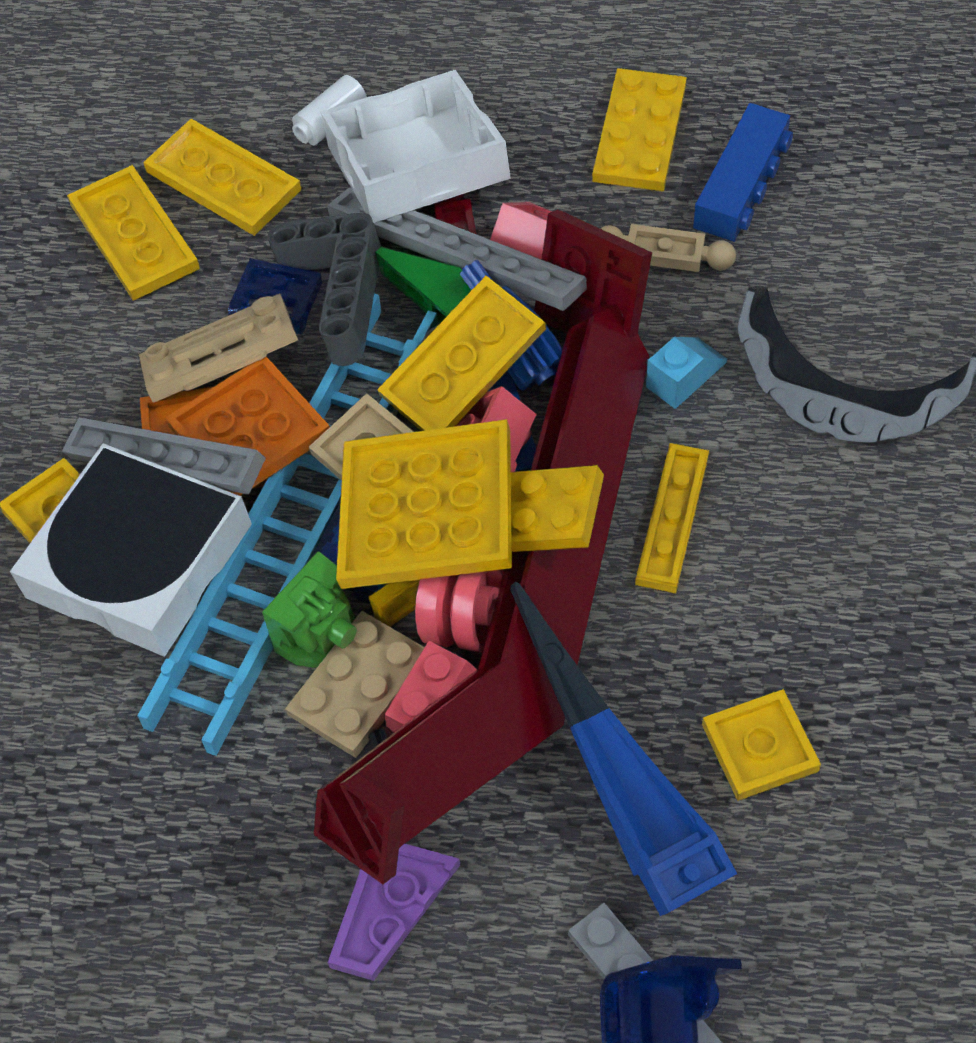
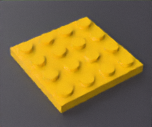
[336,419,512,589]

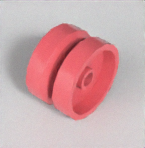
[415,569,504,653]

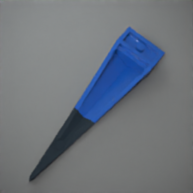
[511,581,737,916]

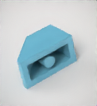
[646,337,727,409]

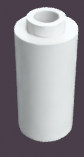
[292,75,367,145]

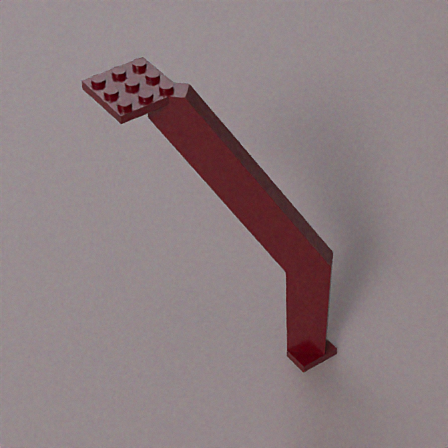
[314,209,652,885]

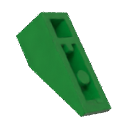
[375,247,471,324]

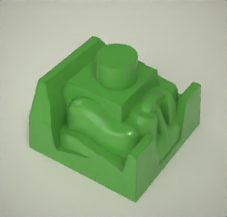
[262,551,357,668]

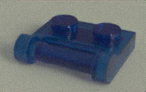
[228,258,322,335]

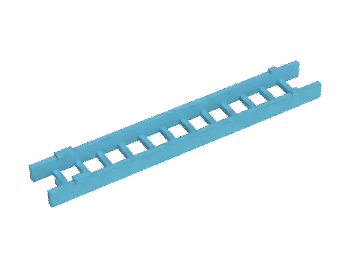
[137,293,438,756]

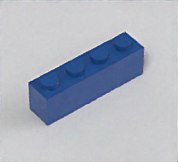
[693,103,793,242]

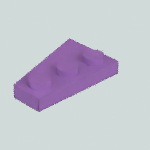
[328,844,460,981]

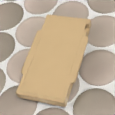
[139,294,298,403]

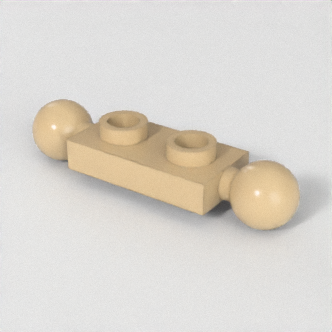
[600,224,736,272]

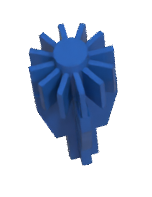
[460,260,563,391]

